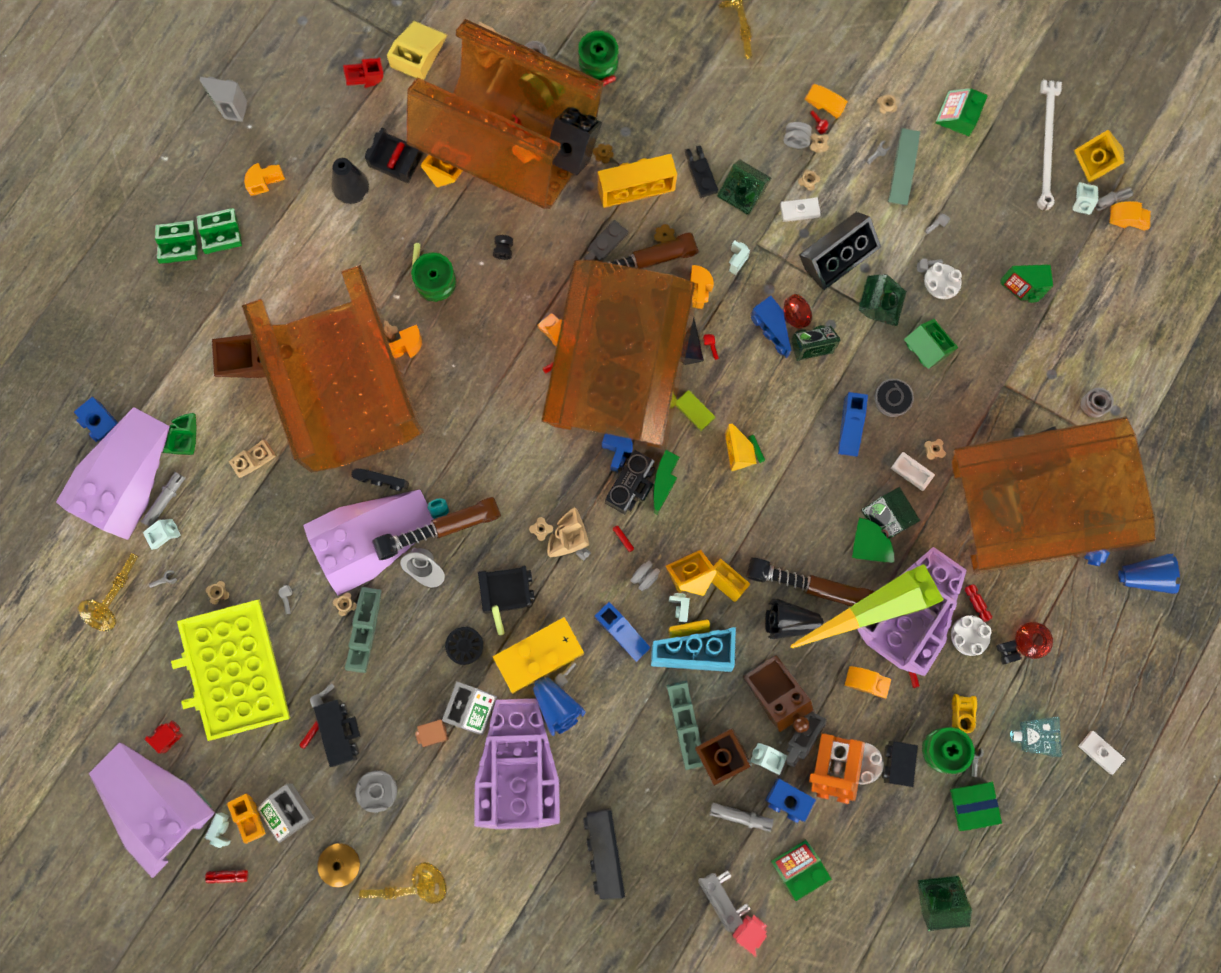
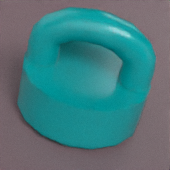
[427,498,449,519]

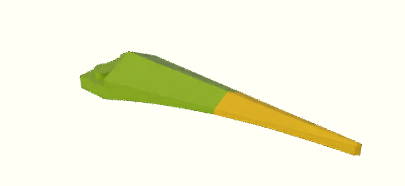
[791,564,944,648]

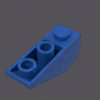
[751,296,791,358]
[838,392,868,457]
[594,602,651,662]

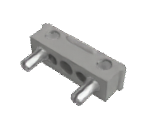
[698,871,750,932]

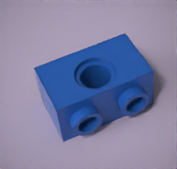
[74,397,118,442]
[765,778,816,823]

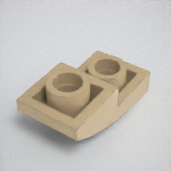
[229,440,276,478]

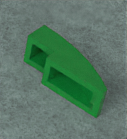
[653,450,680,515]

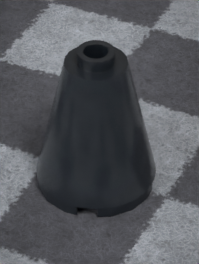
[331,158,369,204]
[765,599,824,639]

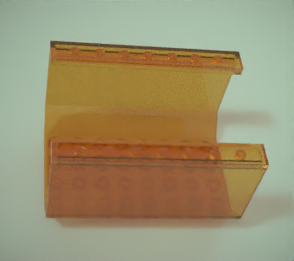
[407,19,604,209]
[541,260,698,450]
[242,265,424,473]
[950,416,1155,575]

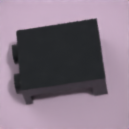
[365,127,425,184]
[478,565,535,614]

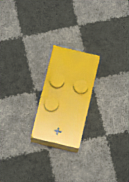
[598,154,677,208]
[493,617,584,694]

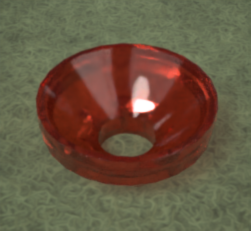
[783,294,812,329]
[1015,622,1053,659]

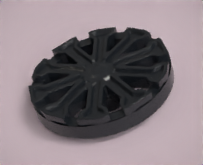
[445,627,484,665]

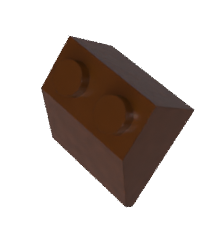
[695,728,753,786]

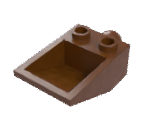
[212,332,292,378]
[743,655,813,733]

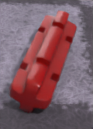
[964,584,992,622]
[205,870,248,883]

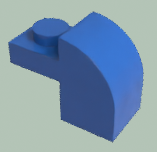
[602,425,633,473]

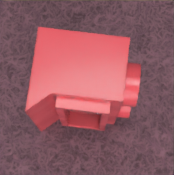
[732,915,767,957]

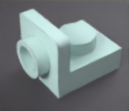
[1073,182,1098,214]
[729,241,750,275]
[143,519,181,550]
[669,593,690,624]
[751,743,787,775]
[205,813,231,848]

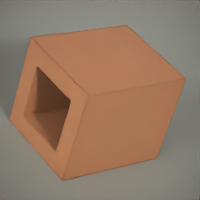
[415,719,449,747]

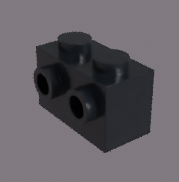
[882,741,918,787]

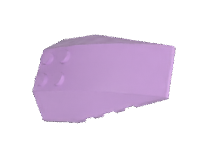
[56,407,170,540]
[303,490,433,596]
[858,547,967,676]
[474,698,560,829]
[89,742,215,878]

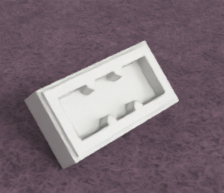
[780,197,821,222]
[891,452,935,491]
[1078,731,1125,774]

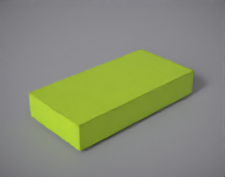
[674,390,715,431]

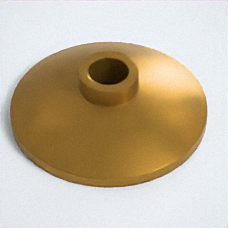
[318,843,360,887]

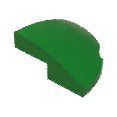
[161,413,197,455]
[852,517,895,563]

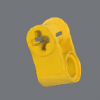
[952,694,977,733]

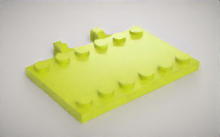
[171,599,290,741]

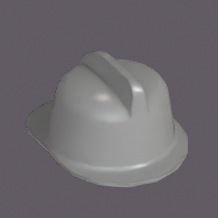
[400,547,445,587]

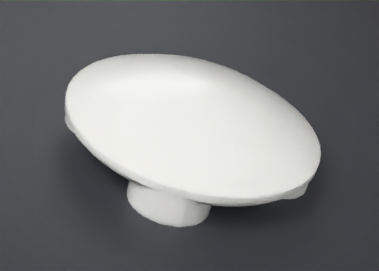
[924,263,962,299]
[951,615,992,656]
[843,743,884,784]

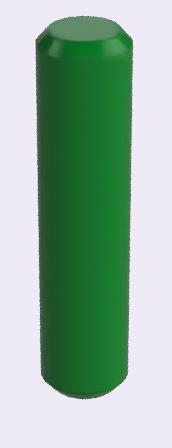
[748,435,765,463]

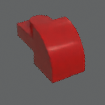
[343,58,384,88]

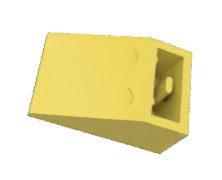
[387,21,447,81]

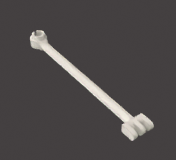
[1037,80,1062,210]

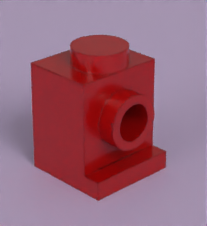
[145,720,183,753]

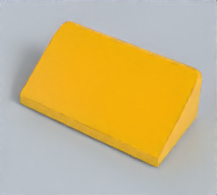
[711,558,750,602]
[668,619,710,638]

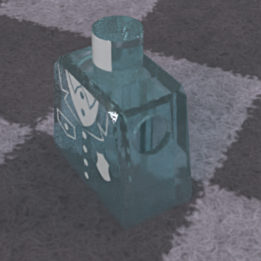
[1010,717,1062,757]

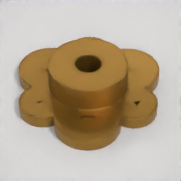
[593,144,614,164]
[654,224,675,243]

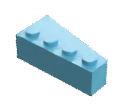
[651,627,736,672]

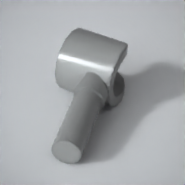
[866,141,890,164]
[925,214,950,234]
[917,258,943,272]
[576,547,591,562]
[149,570,177,588]
[278,585,293,614]
[554,661,576,688]
[310,683,335,708]
[971,748,984,777]

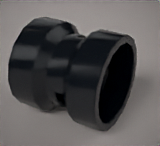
[493,235,514,260]
[996,640,1022,665]

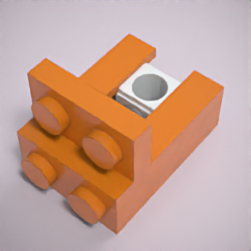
[809,733,865,804]

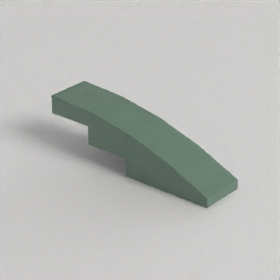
[888,128,920,205]
[345,587,382,673]
[666,681,704,770]

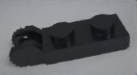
[685,145,718,198]
[351,468,409,492]

